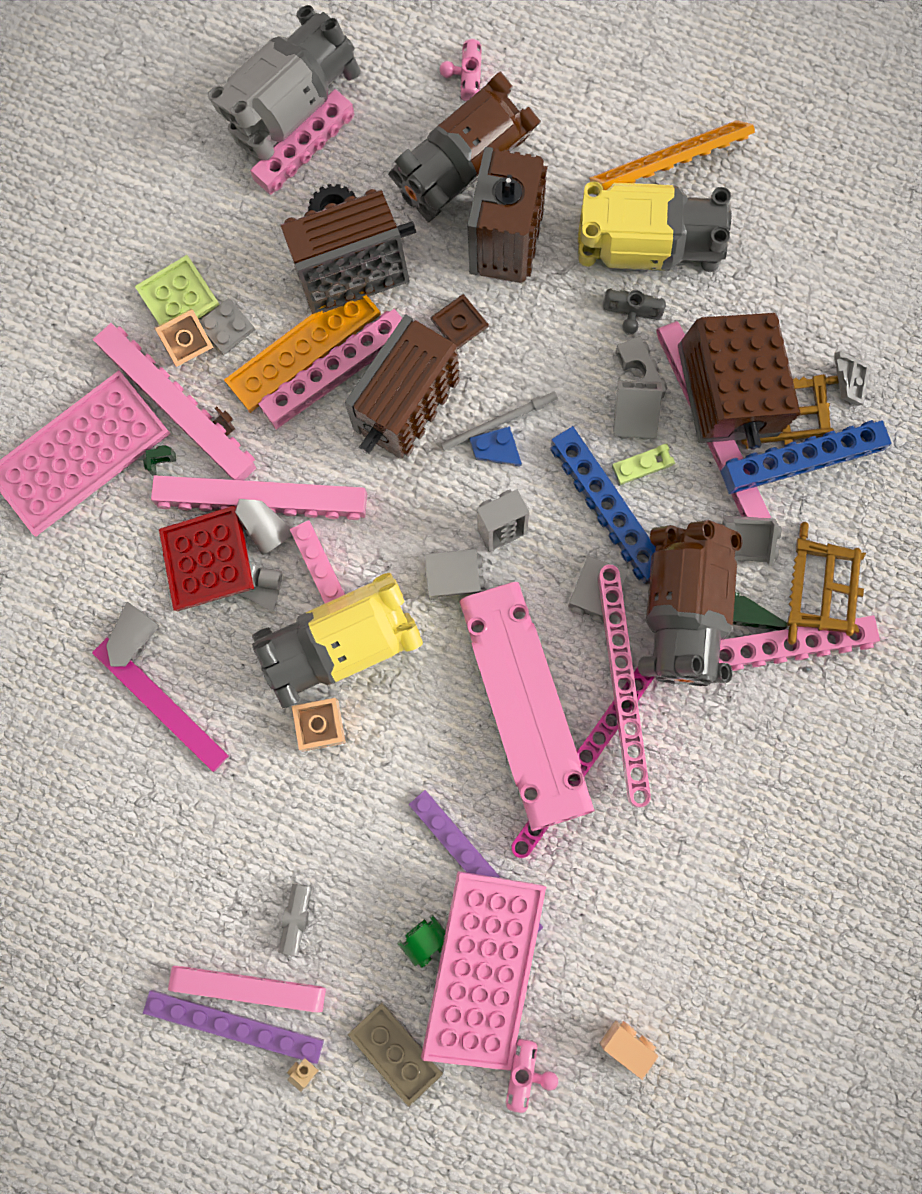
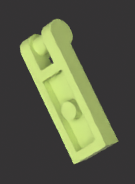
[612,444,675,485]

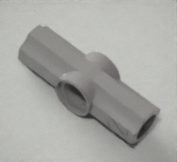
[278,884,312,956]

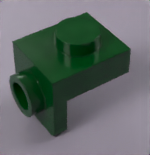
[143,445,176,476]

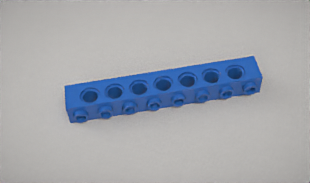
[720,420,892,494]
[550,426,656,584]

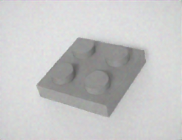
[199,298,255,355]

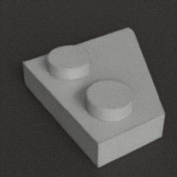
[834,351,870,406]

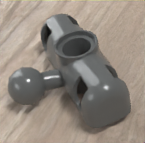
[603,288,666,334]

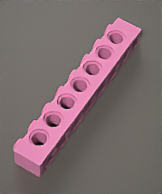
[258,308,402,429]
[719,615,880,671]

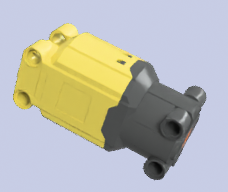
[578,181,732,272]
[252,573,423,708]

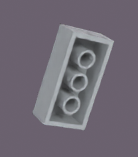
[477,489,529,552]

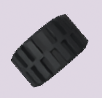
[308,184,357,212]

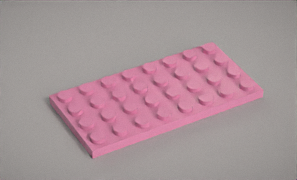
[0,370,171,537]
[421,871,546,1071]

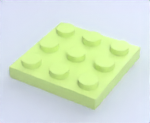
[135,255,220,325]

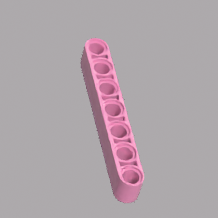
[168,966,326,1012]

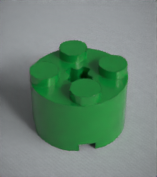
[397,914,446,968]

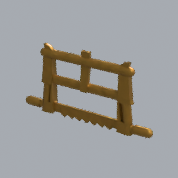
[741,374,839,449]
[787,522,866,645]

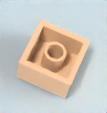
[154,309,213,367]
[292,698,346,752]
[600,1020,659,1080]

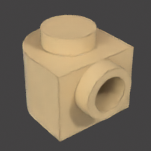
[287,1058,319,1092]

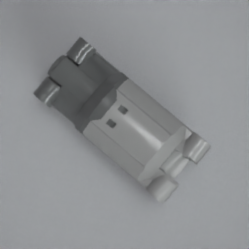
[208,5,361,160]

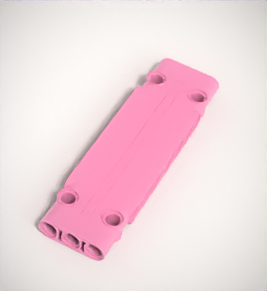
[459,582,595,831]

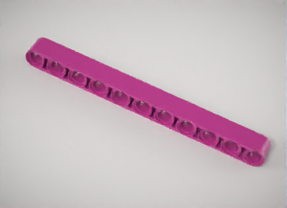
[511,667,655,858]

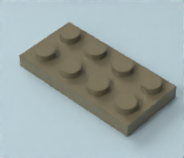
[348,1002,443,1107]

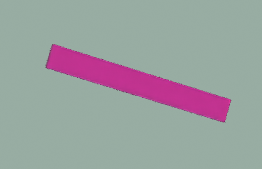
[92,637,229,772]

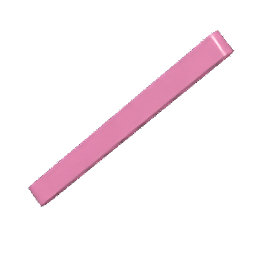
[656,321,771,518]
[598,564,651,808]

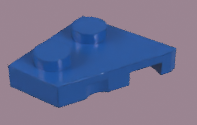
[470,426,522,467]

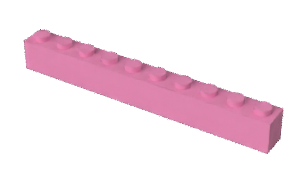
[93,323,256,481]
[151,475,367,520]

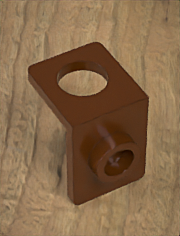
[213,406,235,436]

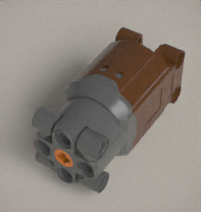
[388,71,541,223]
[638,520,743,686]

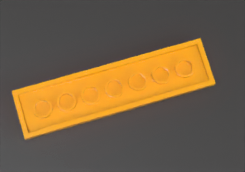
[589,120,755,190]
[224,291,381,413]

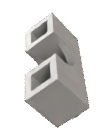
[615,336,667,399]

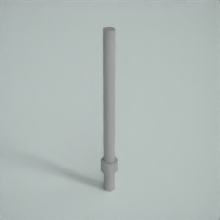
[440,391,558,451]

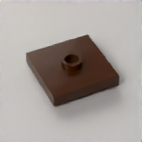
[431,294,489,350]

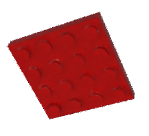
[159,505,254,612]

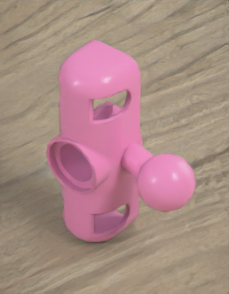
[439,39,482,101]
[506,1039,558,1113]

